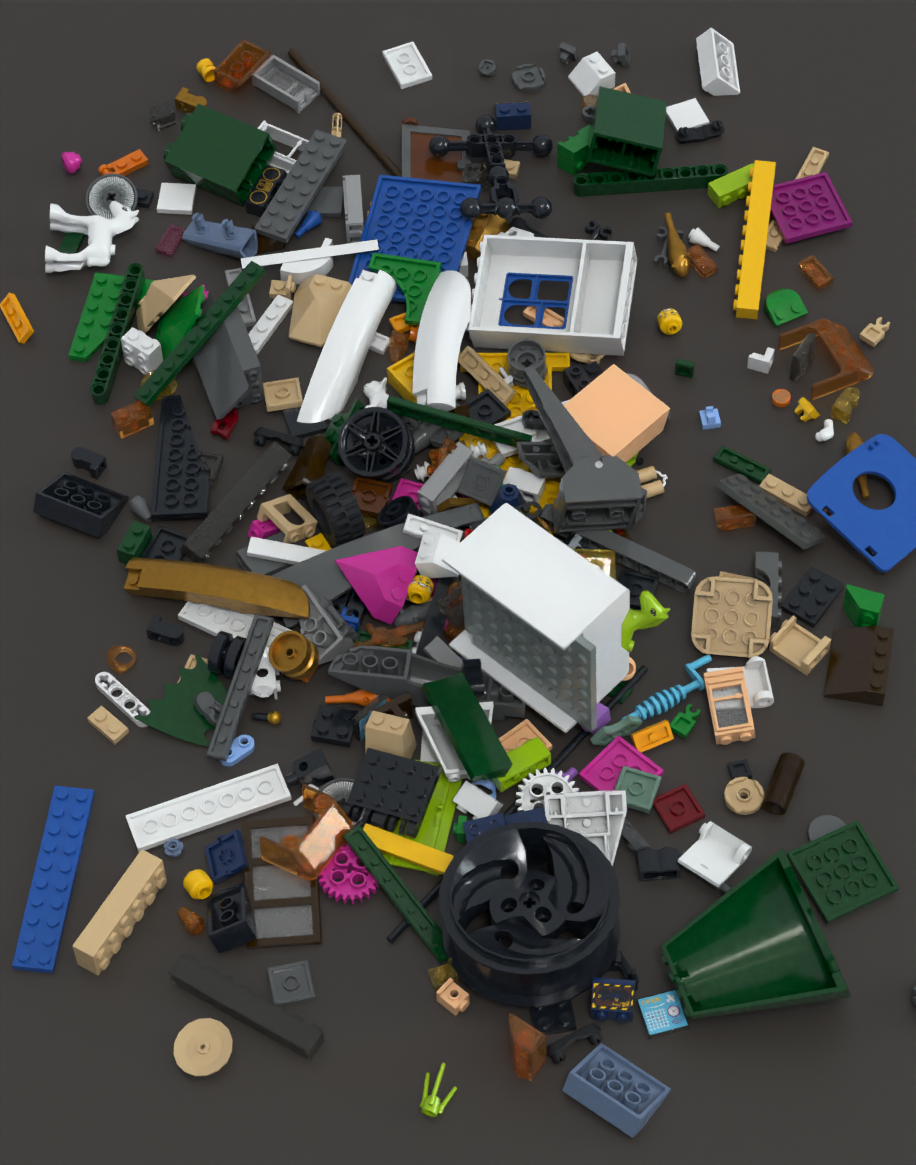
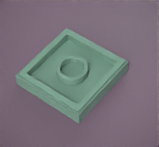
[614,765,662,814]

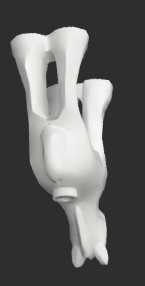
[45,201,139,273]

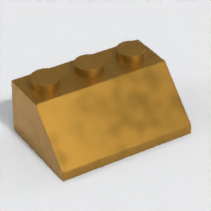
[465,214,510,261]

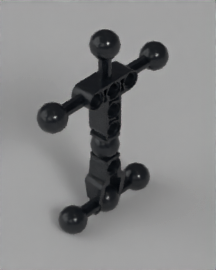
[429,115,553,220]

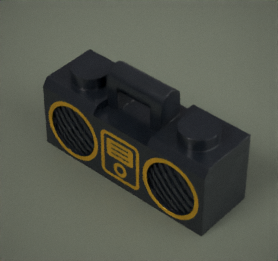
[246,165,287,217]

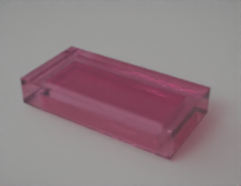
[155,224,186,258]

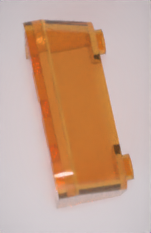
[259,784,353,880]

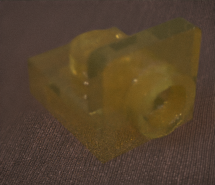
[428,958,458,991]

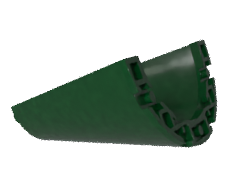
[661,849,851,1020]

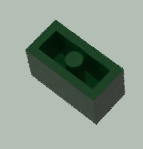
[117,520,152,565]

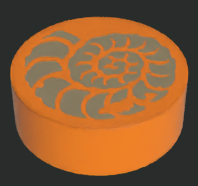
[772,389,791,407]

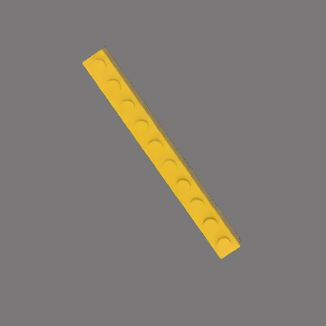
[733,160,776,320]

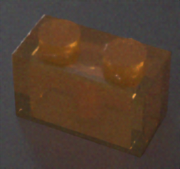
[111,401,154,439]

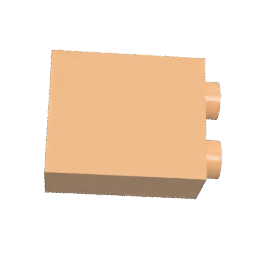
[564,364,670,463]

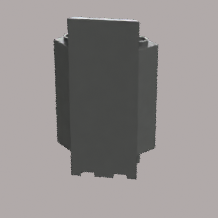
[191,290,265,420]

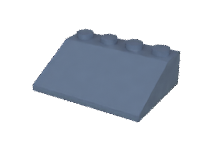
[562,1043,671,1138]

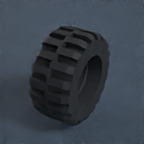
[306,473,366,548]

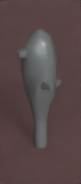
[394,587,462,629]

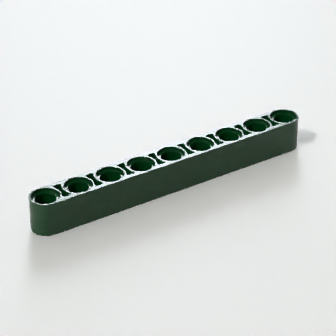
[573,164,728,197]
[90,263,145,405]

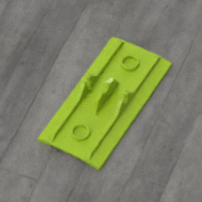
[382,760,463,876]

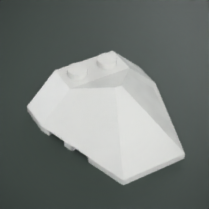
[544,790,627,867]

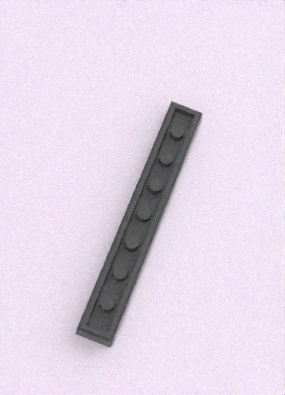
[206,614,274,761]

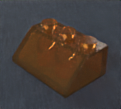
[214,39,271,91]
[508,1013,546,1082]

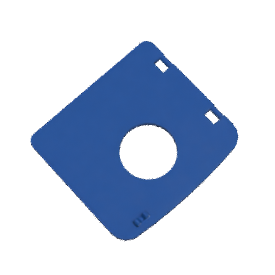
[806,434,916,573]

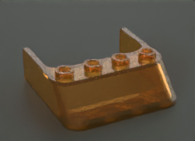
[778,319,874,400]

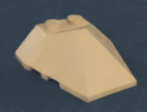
[289,274,352,348]
[136,275,196,333]

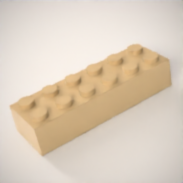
[72,849,167,975]

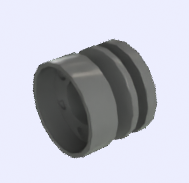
[507,339,547,388]

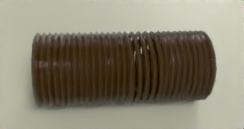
[762,752,805,815]

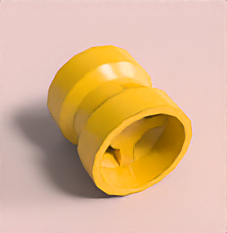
[196,58,219,82]

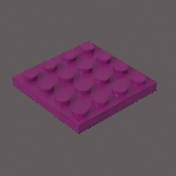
[770,172,852,244]

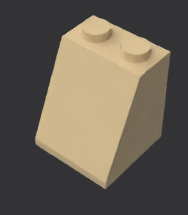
[365,711,417,759]

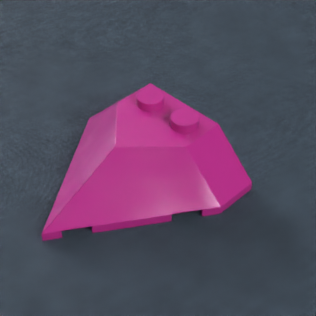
[334,546,418,625]

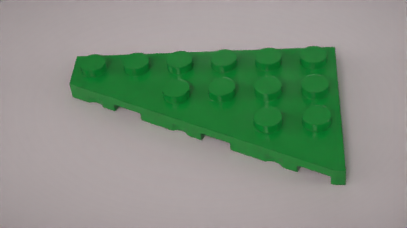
[68,272,155,362]

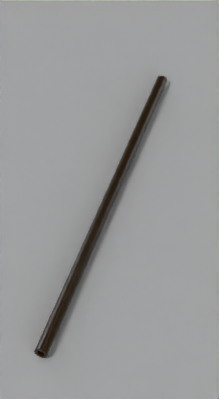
[288,48,401,177]

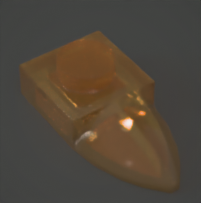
[388,330,409,364]

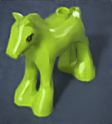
[621,590,670,652]

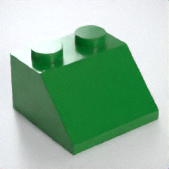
[842,584,885,628]

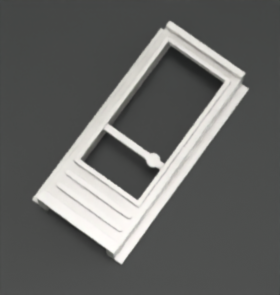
[258,120,309,175]

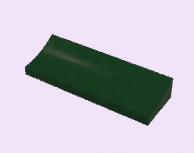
[422,672,513,781]

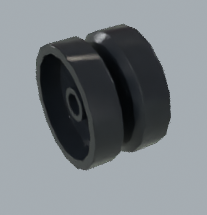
[377,496,424,530]
[208,631,246,678]

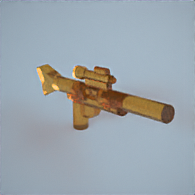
[351,620,426,648]

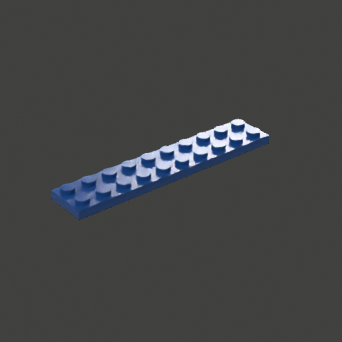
[12,786,95,974]

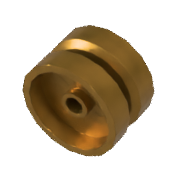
[268,631,319,680]

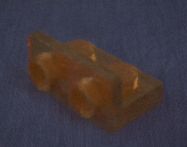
[714,505,757,531]

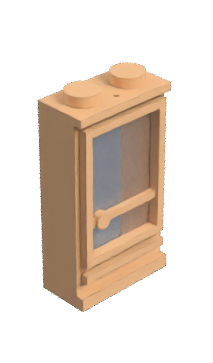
[704,666,755,745]

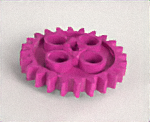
[317,843,380,904]

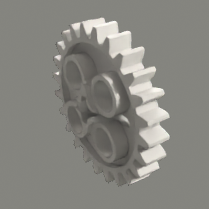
[515,768,579,824]

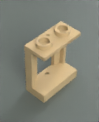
[257,494,318,544]

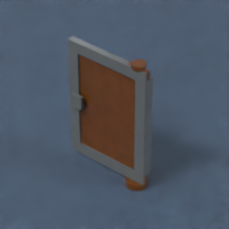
[401,118,471,184]

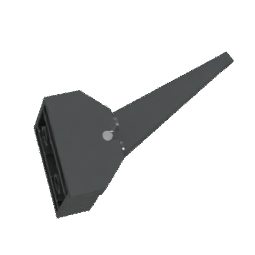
[521,366,642,533]

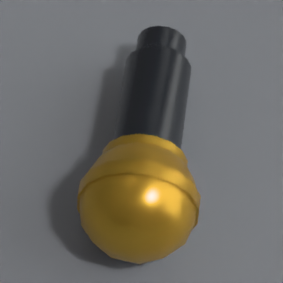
[251,711,281,725]

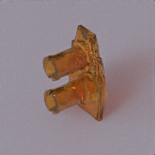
[427,437,455,477]

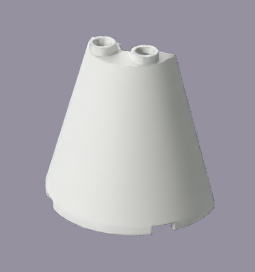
[415,702,494,782]

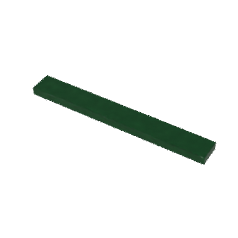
[387,395,532,448]
[343,825,448,964]

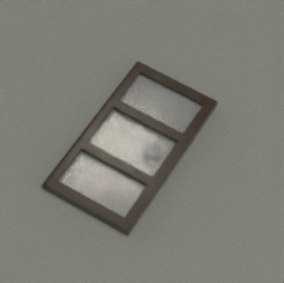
[242,816,322,950]

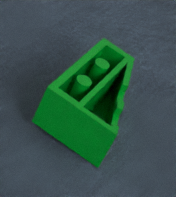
[557,125,590,176]

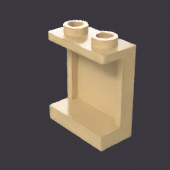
[769,615,831,676]

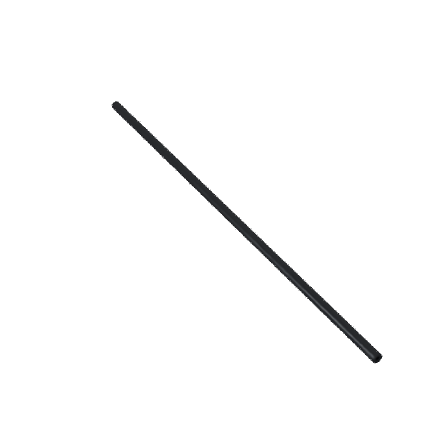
[387,665,648,943]

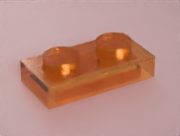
[686,244,718,279]
[798,255,834,290]

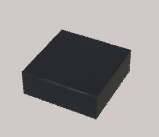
[727,759,753,780]

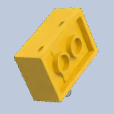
[387,352,417,403]

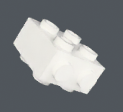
[121,327,163,376]

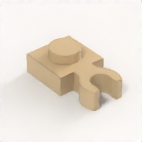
[859,317,890,347]

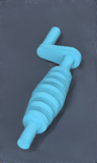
[621,654,712,721]

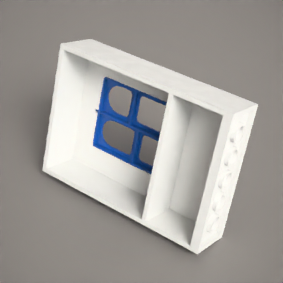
[466,235,637,356]

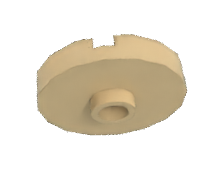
[724,777,764,815]

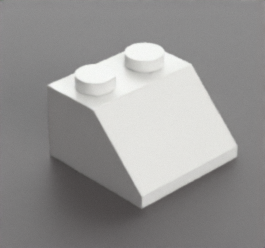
[568,52,615,100]
[415,533,460,578]

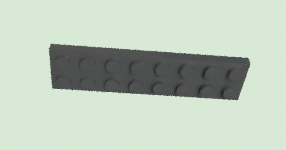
[254,130,348,243]

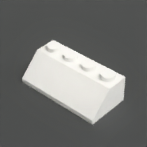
[696,28,740,96]

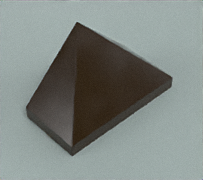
[251,222,284,254]

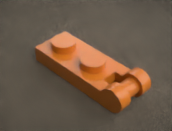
[98,149,149,176]

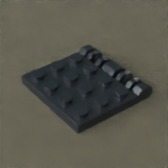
[341,748,442,838]

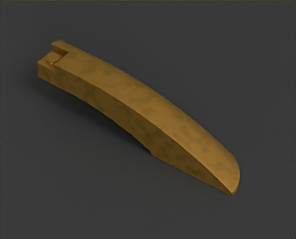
[124,557,310,619]

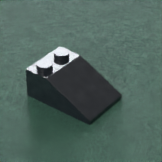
[207,882,257,953]

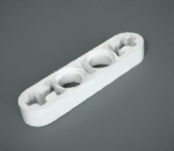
[95,672,150,727]

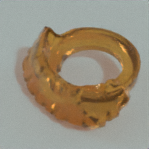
[107,644,136,673]

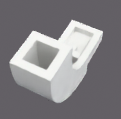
[280,238,334,284]

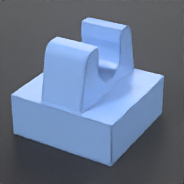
[699,406,721,430]

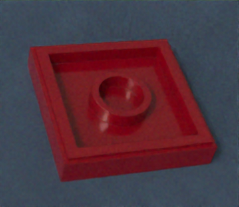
[652,783,706,834]

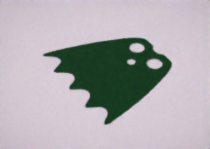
[134,654,228,747]

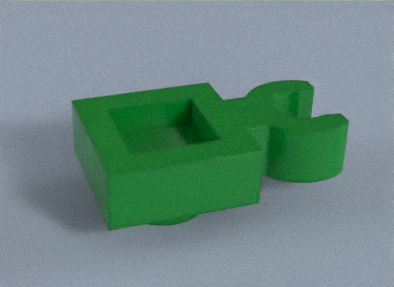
[670,704,701,739]

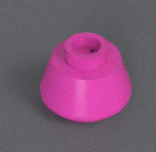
[61,152,82,174]

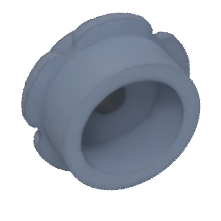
[163,838,183,858]

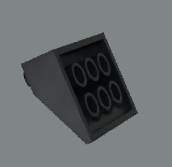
[33,472,129,538]

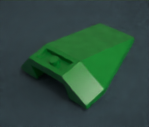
[155,285,205,361]

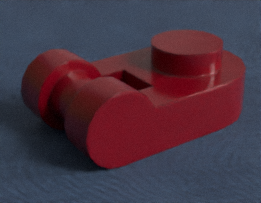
[210,408,239,440]

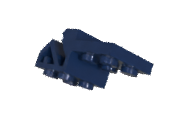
[463,807,548,843]

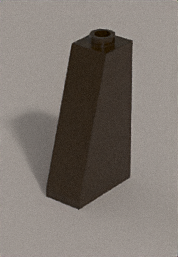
[282,434,332,500]

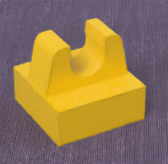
[795,397,820,422]

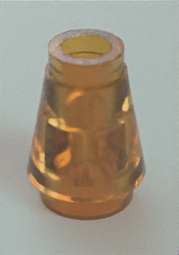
[177,906,205,936]

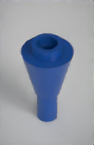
[294,210,322,239]

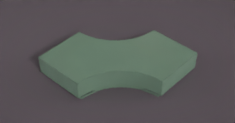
[590,715,642,746]

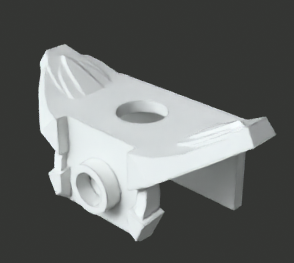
[249,647,281,700]

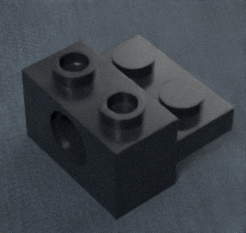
[563,361,603,397]

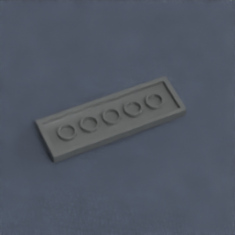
[716,474,826,550]

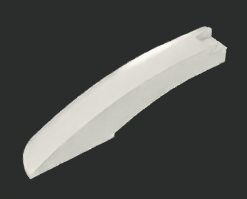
[413,270,471,411]

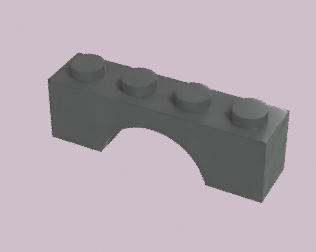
[754,551,782,627]

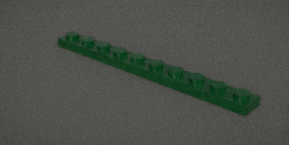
[133,260,266,407]

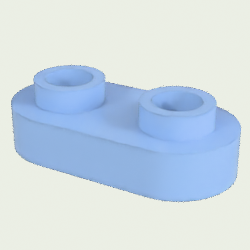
[220,735,255,766]

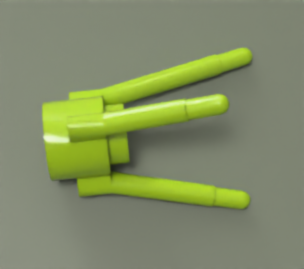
[420,1062,457,1117]

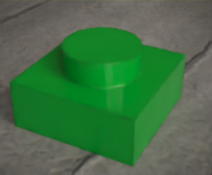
[453,815,467,844]

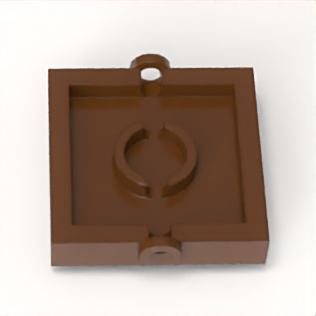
[351,476,393,517]

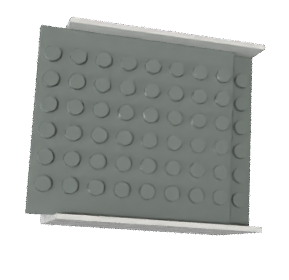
[442,503,630,733]

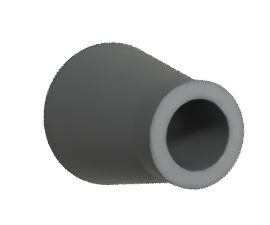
[129,495,153,523]

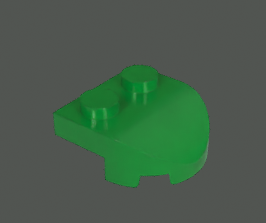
[763,289,808,328]

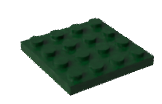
[786,820,899,924]

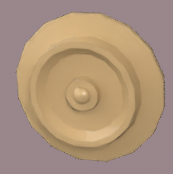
[173,1018,233,1077]

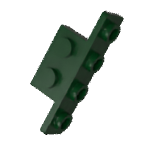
[324,399,365,466]

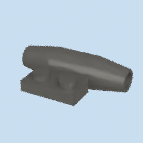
[412,402,464,454]

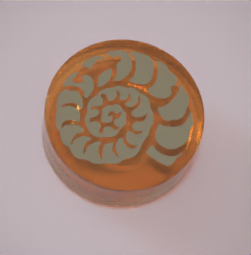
[582,95,597,108]

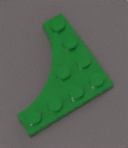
[368,253,442,326]

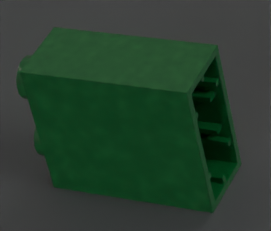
[586,86,667,177]
[163,104,277,207]

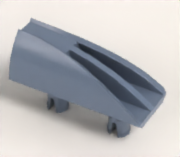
[182,213,258,259]

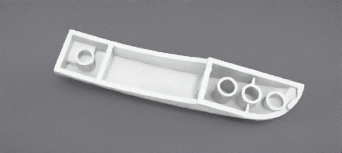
[297,270,397,423]

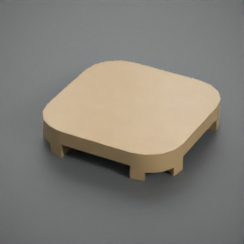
[691,576,773,658]

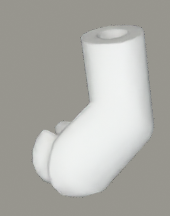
[815,419,834,442]

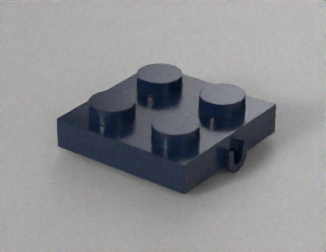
[204,829,249,884]

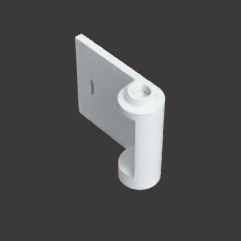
[706,656,774,710]
[677,821,752,888]

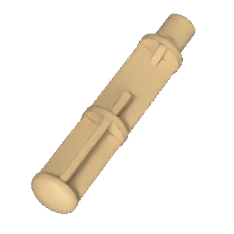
[331,113,342,138]

